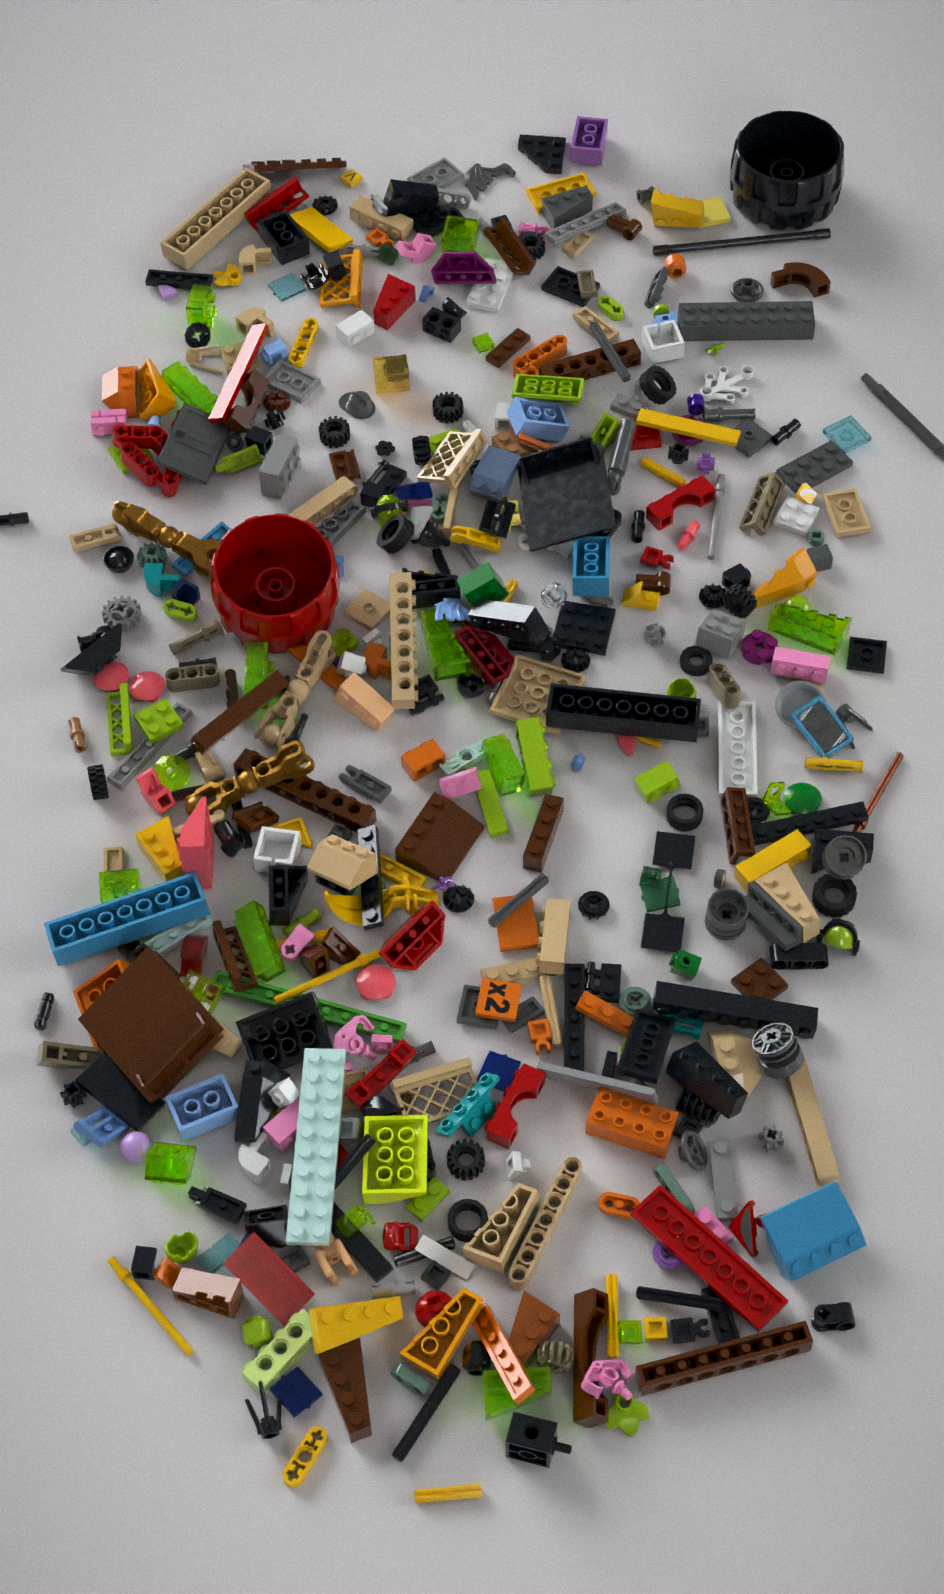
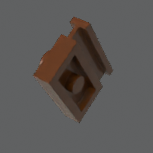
[329,449,361,481]
[232,801,280,833]

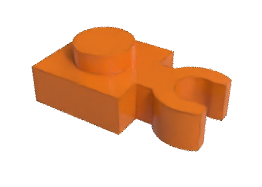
[365,227,394,252]
[528,1019,551,1055]

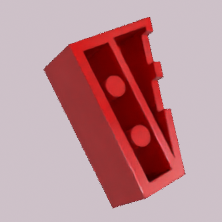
[373,274,416,330]

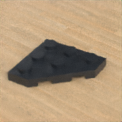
[518,134,566,174]
[403,205,465,237]

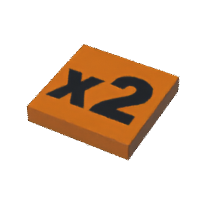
[475,978,522,1022]

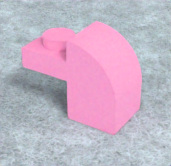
[396,233,437,264]

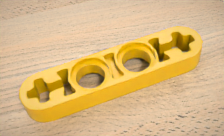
[289,318,319,369]

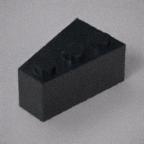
[383,179,439,216]
[402,568,461,609]
[811,828,874,874]
[268,866,308,926]

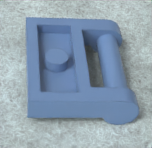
[73,1105,129,1148]

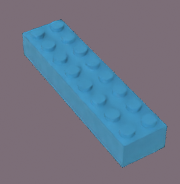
[44,871,210,967]

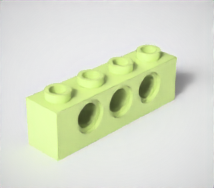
[242,1309,313,1395]

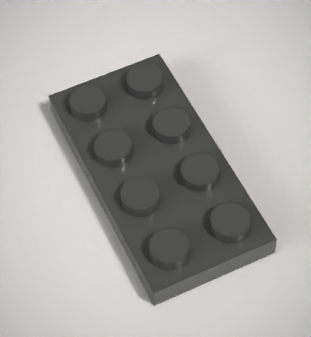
[776,440,853,494]

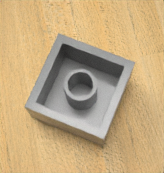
[695,609,746,658]

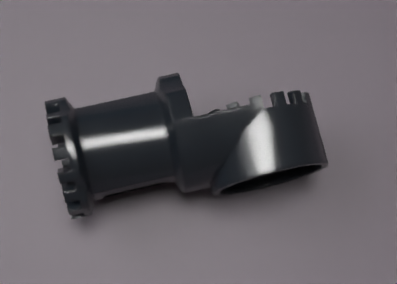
[77,625,111,652]

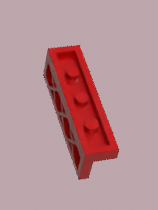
[244,176,309,234]

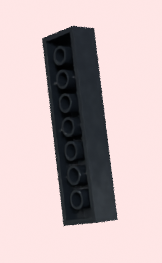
[546,683,701,743]

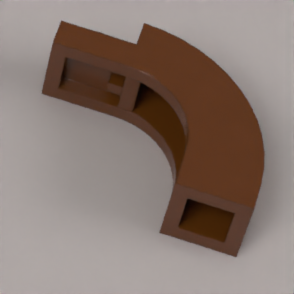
[770,262,831,298]

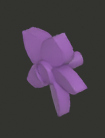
[432,876,455,892]

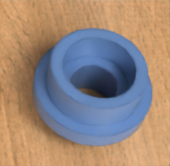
[570,753,586,771]

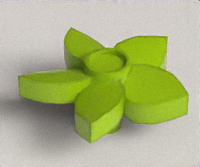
[705,343,725,355]

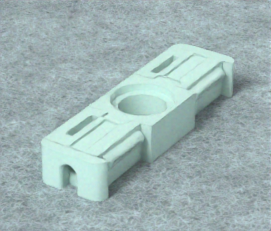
[439,736,494,777]

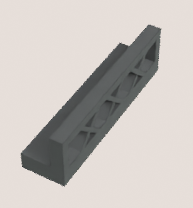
[745,881,802,951]

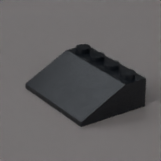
[236,992,333,1070]

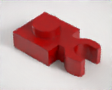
[640,546,674,570]

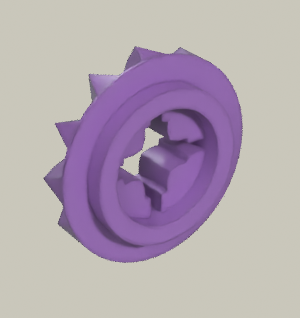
[653,1241,683,1271]

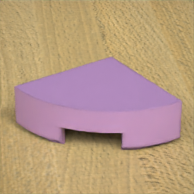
[158,285,178,300]

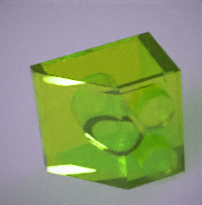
[99,869,142,903]
[145,1142,197,1186]

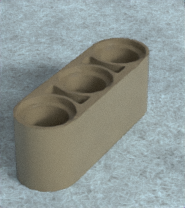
[165,663,220,692]
[708,663,741,709]

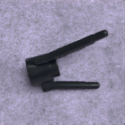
[245,1381,282,1439]

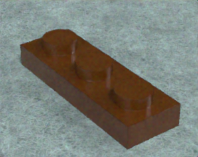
[486,328,530,368]

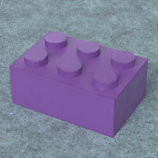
[570,116,608,166]

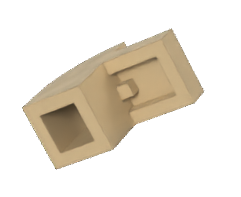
[239,244,273,276]
[235,308,275,337]

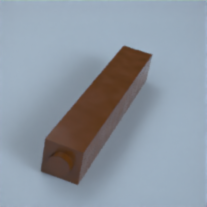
[190,670,289,755]

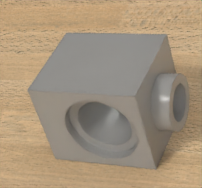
[339,1117,365,1143]

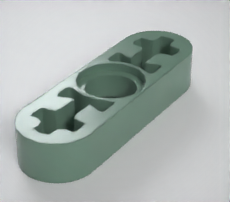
[653,1163,695,1214]

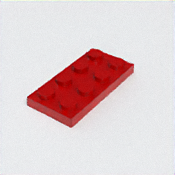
[222,1232,315,1326]

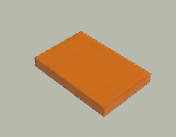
[492,895,539,952]

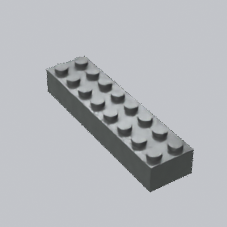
[678,301,815,341]

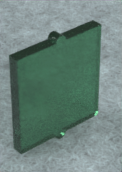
[640,876,681,913]

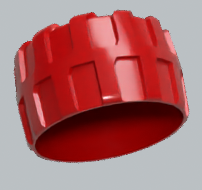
[211,513,340,654]

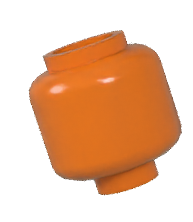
[664,254,687,279]

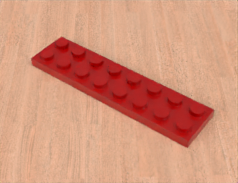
[630,1185,789,1333]

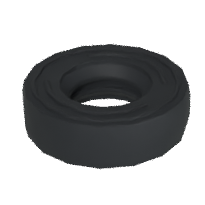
[680,645,713,676]

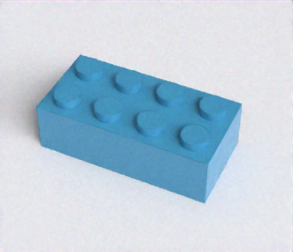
[572,536,610,597]

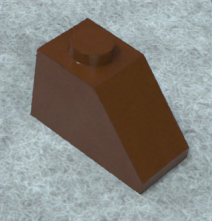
[299,944,331,979]

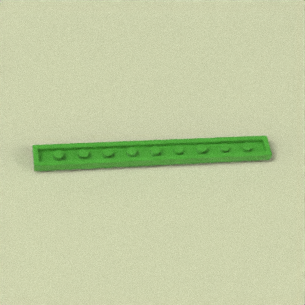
[210,970,407,1043]

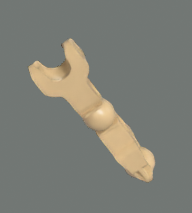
[254,630,335,749]

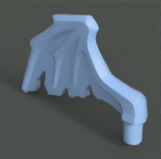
[434,598,489,632]

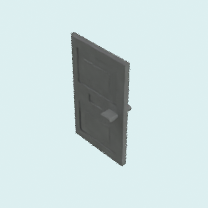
[156,403,231,485]

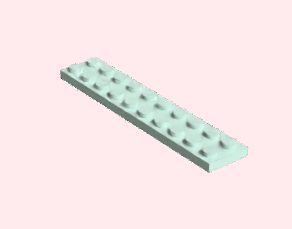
[286,1048,347,1246]

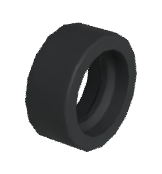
[666,793,703,832]
[447,1199,488,1243]

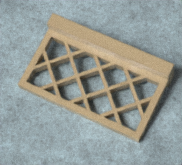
[417,429,488,489]
[390,1057,477,1124]

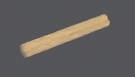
[539,974,563,1048]

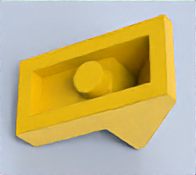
[621,581,660,611]

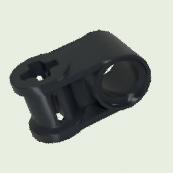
[811,1302,856,1332]

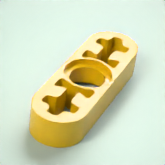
[283,1426,328,1488]

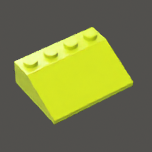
[362,1115,428,1204]

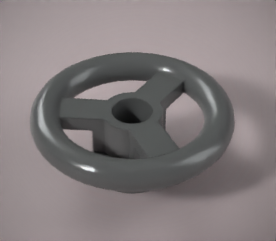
[731,278,764,302]
[678,1130,707,1171]

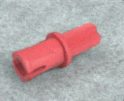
[677,520,701,551]

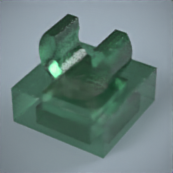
[378,243,399,266]
[639,866,663,890]

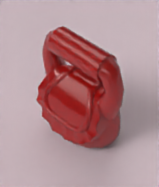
[383,1222,418,1252]

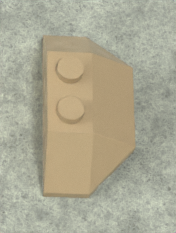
[707,1029,762,1103]

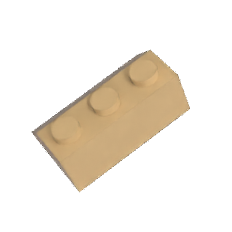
[307,834,377,890]

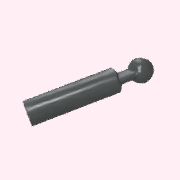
[608,419,636,496]

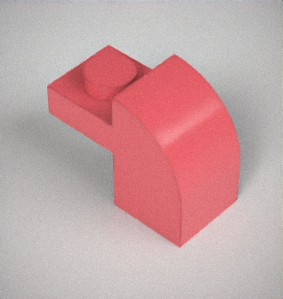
[135,768,176,814]

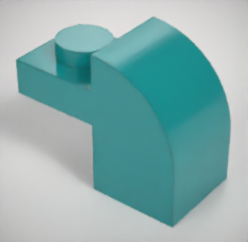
[144,563,180,597]

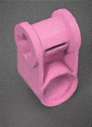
[281,924,316,963]

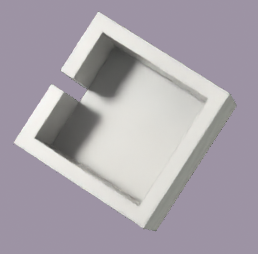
[642,320,685,364]
[253,826,302,873]

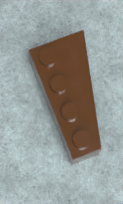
[318,1338,372,1443]

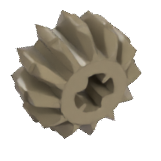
[536,1340,574,1374]

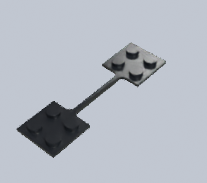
[641,831,695,953]

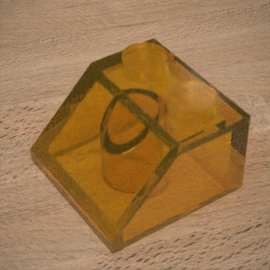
[372,354,410,394]

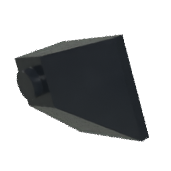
[244,1204,288,1248]

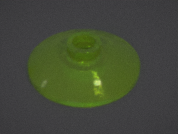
[153,754,190,791]

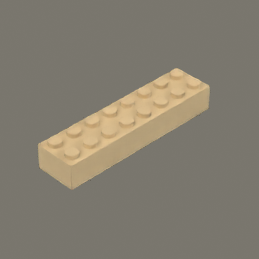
[160,168,272,270]

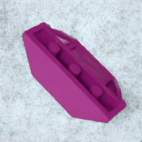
[431,251,497,284]

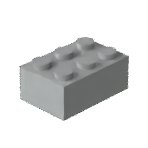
[259,434,301,499]

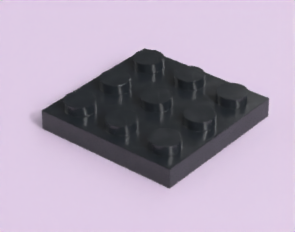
[553,600,616,656]

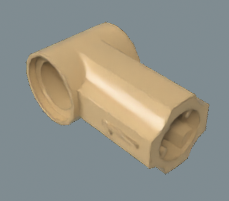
[195,750,225,784]

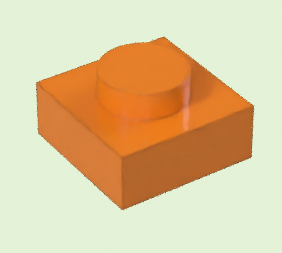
[152,1258,181,1288]

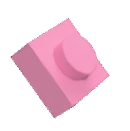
[371,1034,393,1053]

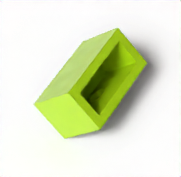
[634,760,681,804]

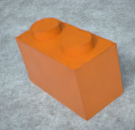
[401,739,446,782]

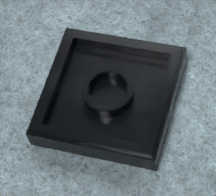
[846,637,887,674]

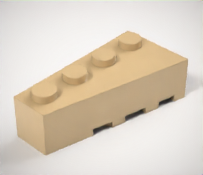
[755,862,820,943]

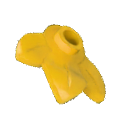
[213,263,243,287]

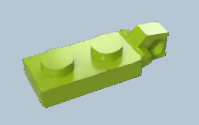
[214,444,262,474]

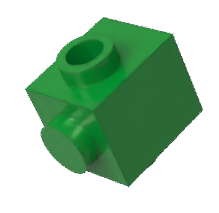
[669,949,702,980]

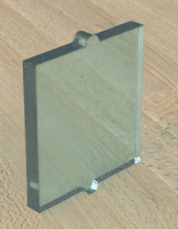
[268,273,306,302]

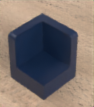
[170,578,201,606]

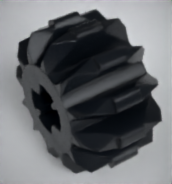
[412,435,432,465]

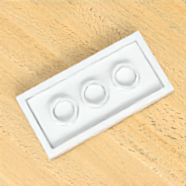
[466,257,517,313]

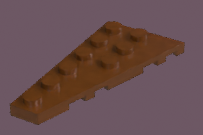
[242,157,347,172]

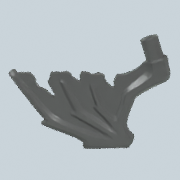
[465,163,516,200]

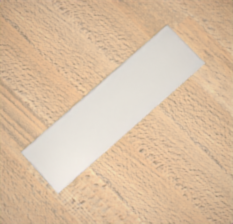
[415,1235,475,1280]

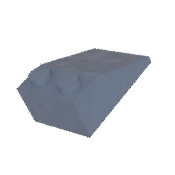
[467,445,521,500]

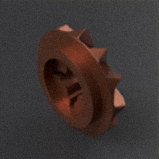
[263,390,291,413]

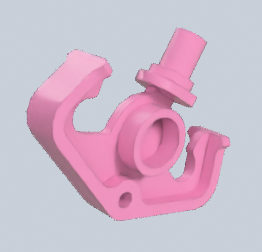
[333,1015,377,1071]
[581,1360,634,1401]

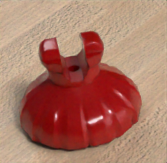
[415,1291,453,1327]

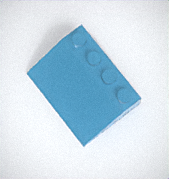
[760,1181,866,1282]

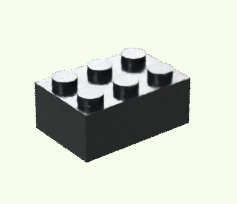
[258,210,310,265]

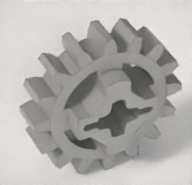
[102,595,142,631]

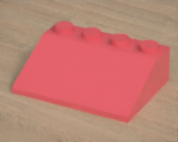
[177,796,215,889]

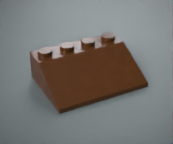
[395,792,485,880]

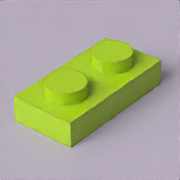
[406,1177,450,1222]

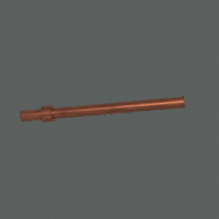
[852,752,904,832]

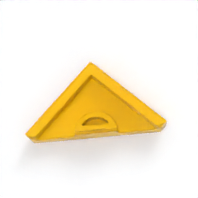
[271,817,313,849]

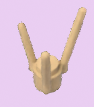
[186,345,223,374]

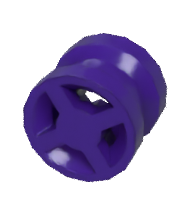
[687,394,705,415]

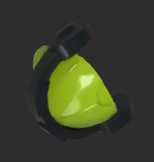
[816,918,860,956]

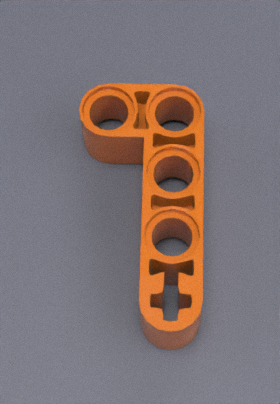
[513,334,567,378]

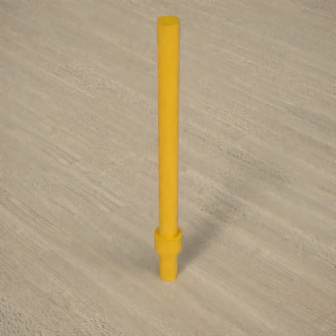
[273,949,381,1005]
[107,1256,194,1356]

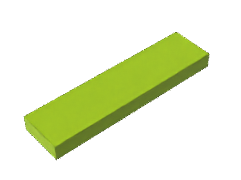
[476,769,509,838]

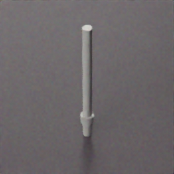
[707,474,725,560]

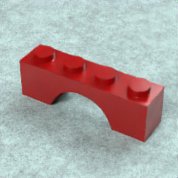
[646,475,715,531]
[484,1063,546,1149]

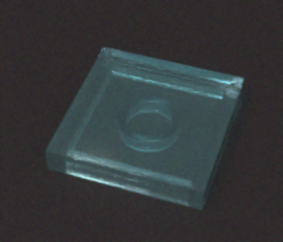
[823,415,872,453]

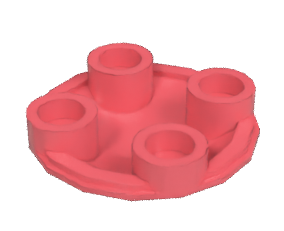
[92,661,129,692]
[128,671,165,703]
[356,965,396,1000]

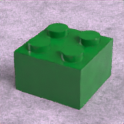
[457,562,509,606]

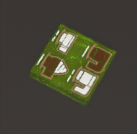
[183,969,226,1015]

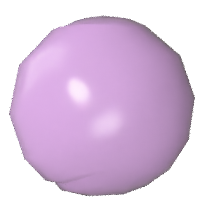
[119,1131,154,1165]

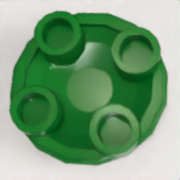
[783,782,822,814]

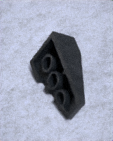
[234,1060,291,1142]

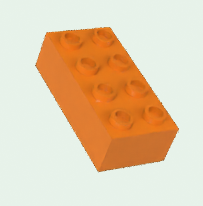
[585,1087,679,1159]

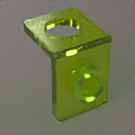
[762,781,791,816]
[336,1204,377,1238]

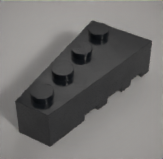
[468,599,550,647]
[665,1041,748,1119]

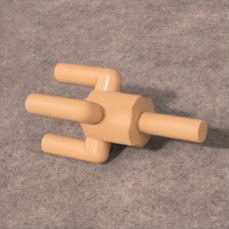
[314,1234,358,1286]

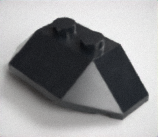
[60,623,122,676]

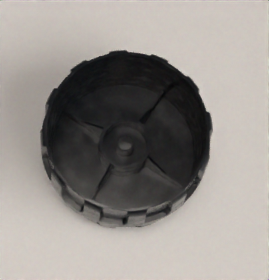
[730,111,844,230]

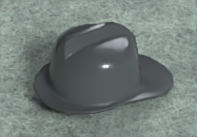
[339,391,376,419]

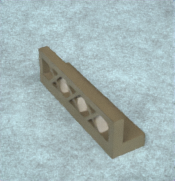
[739,472,785,536]

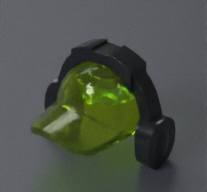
[370,495,409,527]

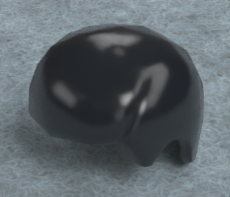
[442,297,467,318]
[457,673,485,698]

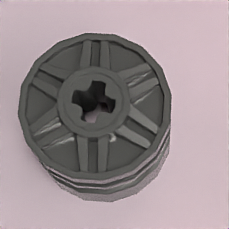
[822,835,867,880]
[704,888,749,941]
[752,1023,804,1078]

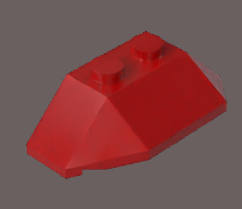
[379,900,446,971]

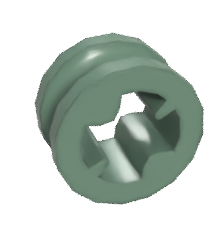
[808,529,825,546]

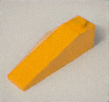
[137,358,176,420]
[753,547,817,609]

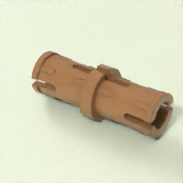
[68,717,87,753]

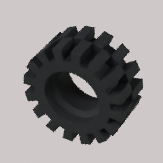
[518,232,545,261]
[432,391,463,424]
[319,416,350,448]
[722,584,757,618]
[87,764,109,800]
[447,1139,485,1181]

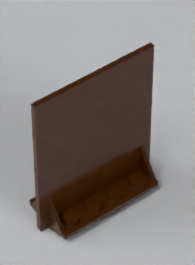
[78,946,224,1103]

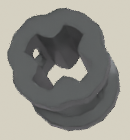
[636,186,655,204]

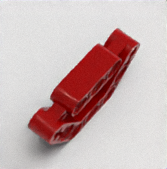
[112,425,182,497]

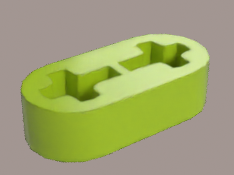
[598,296,624,321]
[163,599,197,622]

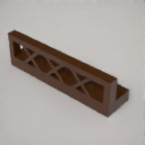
[483,218,536,275]
[720,787,755,865]
[212,920,258,992]

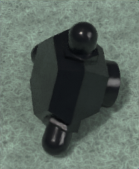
[411,522,451,547]

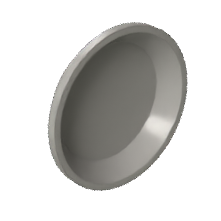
[775,681,826,730]

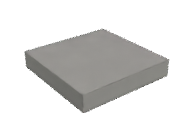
[405,506,433,540]

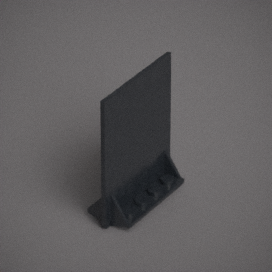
[518,437,616,552]

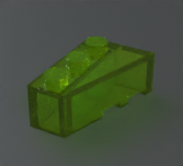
[481,734,525,797]
[483,1367,552,1421]

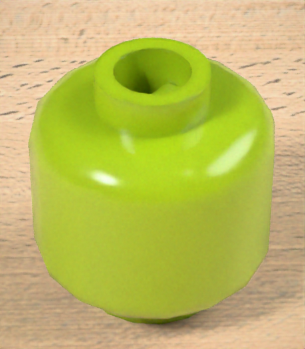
[241,1315,272,1349]

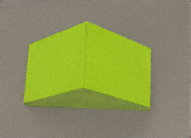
[590,412,620,450]

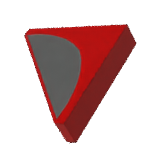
[728,1200,759,1257]

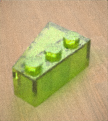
[244,642,274,709]

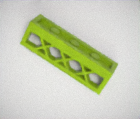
[107,683,133,756]

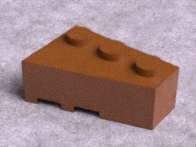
[508,1290,560,1371]

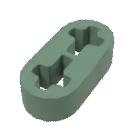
[431,493,449,524]
[390,1363,431,1397]

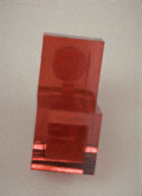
[180,934,209,979]

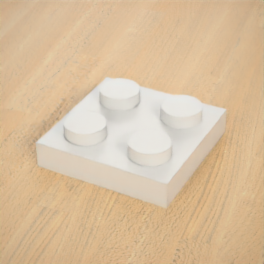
[773,496,820,537]

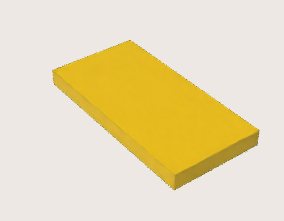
[525,172,597,214]
[290,207,354,253]

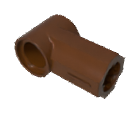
[608,214,642,240]
[635,571,671,595]

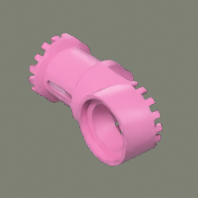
[518,222,550,243]

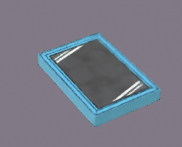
[789,695,854,758]

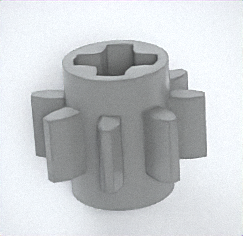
[643,623,666,647]
[758,1125,784,1152]

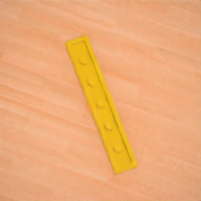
[636,408,741,447]

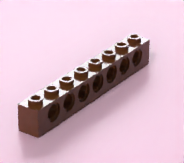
[233,748,377,833]
[635,1321,813,1396]

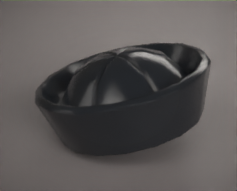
[103,546,134,573]

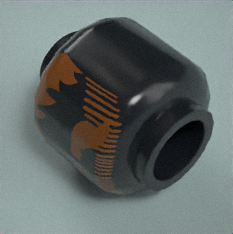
[462,1341,491,1376]

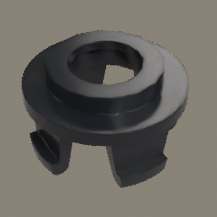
[300,262,329,290]

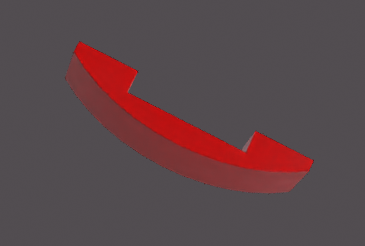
[345,1038,417,1108]

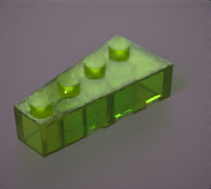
[767,603,852,656]
[420,608,471,681]

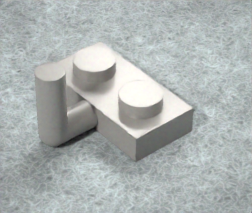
[610,380,649,419]

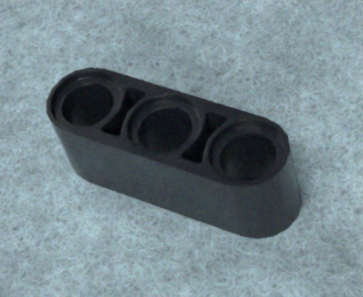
[769,943,829,970]

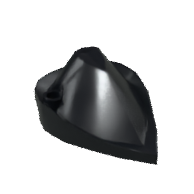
[361,1096,404,1118]

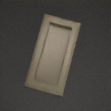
[577,270,597,299]

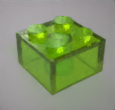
[441,215,479,253]
[186,284,218,333]

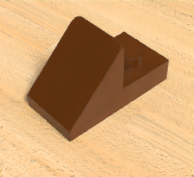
[321,927,361,965]

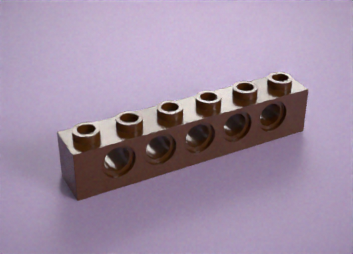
[539,339,641,380]

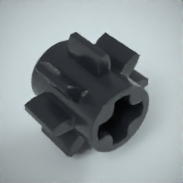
[264,409,286,430]
[668,443,689,464]
[60,1081,87,1108]

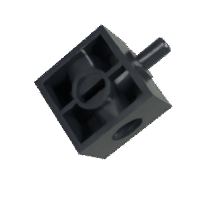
[505,1411,572,1468]

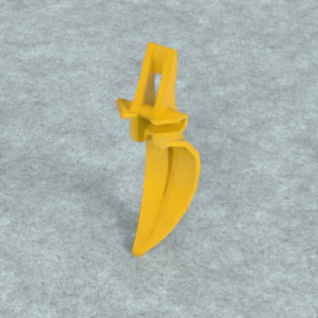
[324,876,440,926]

